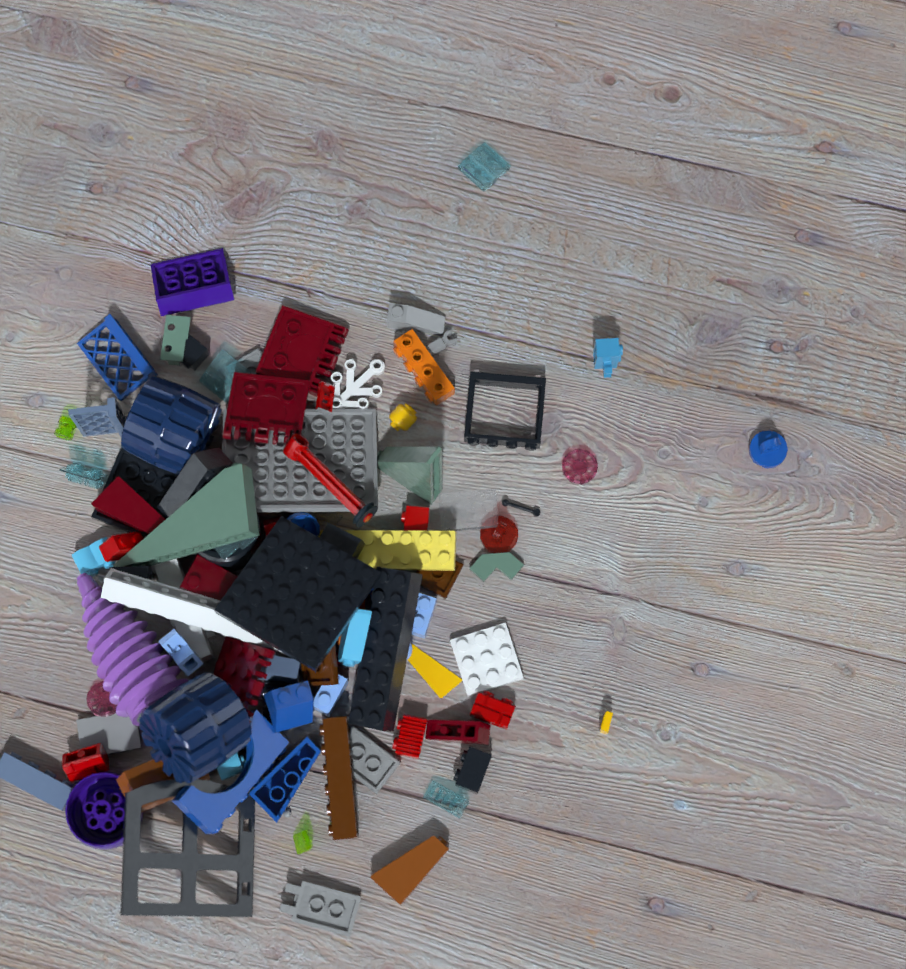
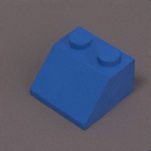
[264,681,313,733]

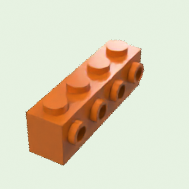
[393,329,455,406]

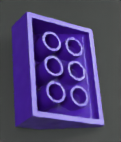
[150,248,234,316]

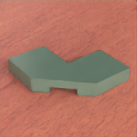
[469,552,524,582]

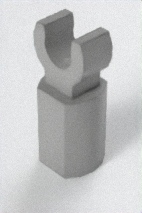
[425,330,457,356]

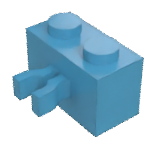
[593,338,623,378]

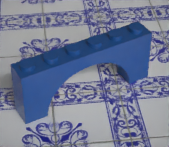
[172,710,289,834]

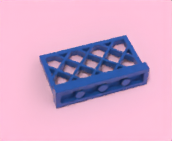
[77,314,158,401]

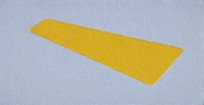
[408,643,462,698]

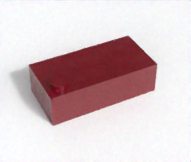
[179,555,238,601]

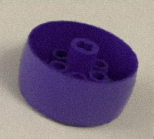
[65,772,144,850]

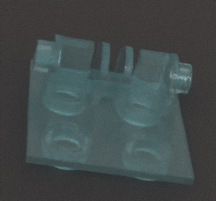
[59,462,107,489]

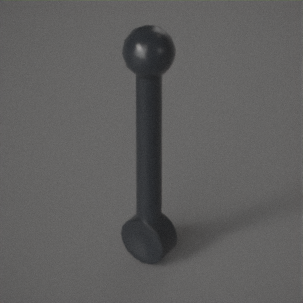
[502,499,541,517]

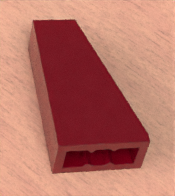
[91,476,166,535]

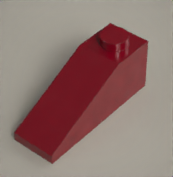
[425,719,491,745]

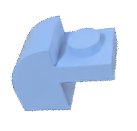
[159,629,204,676]

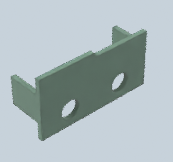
[160,315,191,366]

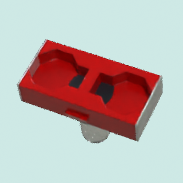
[313,381,335,415]

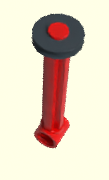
[283,434,378,528]

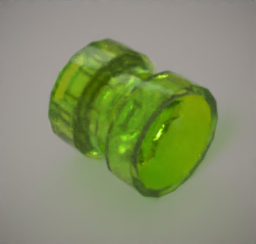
[54,416,77,441]

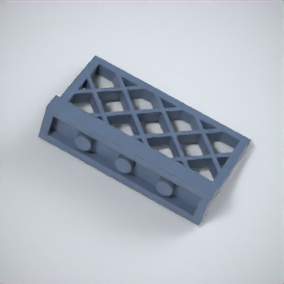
[68,397,127,437]

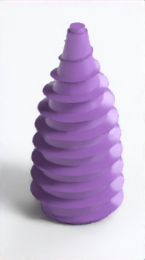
[77,573,188,726]

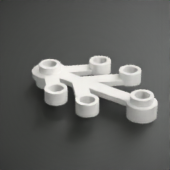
[331,359,385,409]

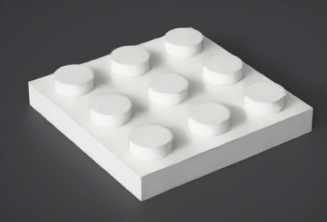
[450,623,524,697]

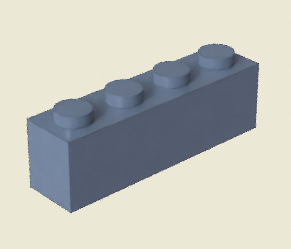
[0,752,74,812]

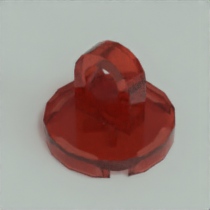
[480,516,518,553]

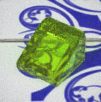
[293,830,312,854]

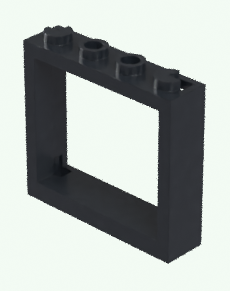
[464,371,546,451]

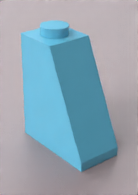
[338,609,372,667]

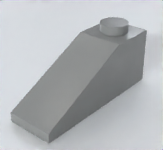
[387,303,445,335]

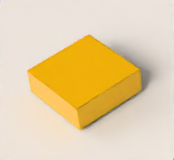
[600,711,613,734]

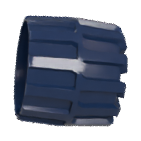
[121,376,221,475]
[139,672,252,784]

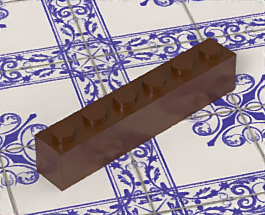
[319,716,359,840]

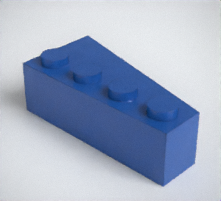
[249,737,321,823]

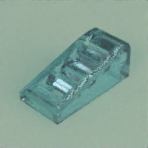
[423,780,469,819]

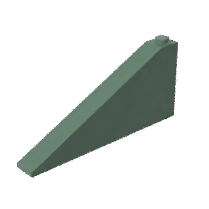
[377,446,442,505]
[113,463,259,567]

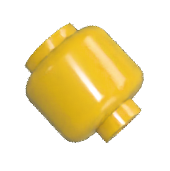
[389,403,417,431]

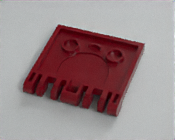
[256,305,349,397]
[223,372,310,446]
[213,636,275,723]

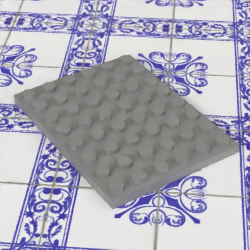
[222,409,378,512]

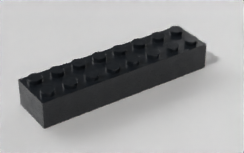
[348,566,422,731]

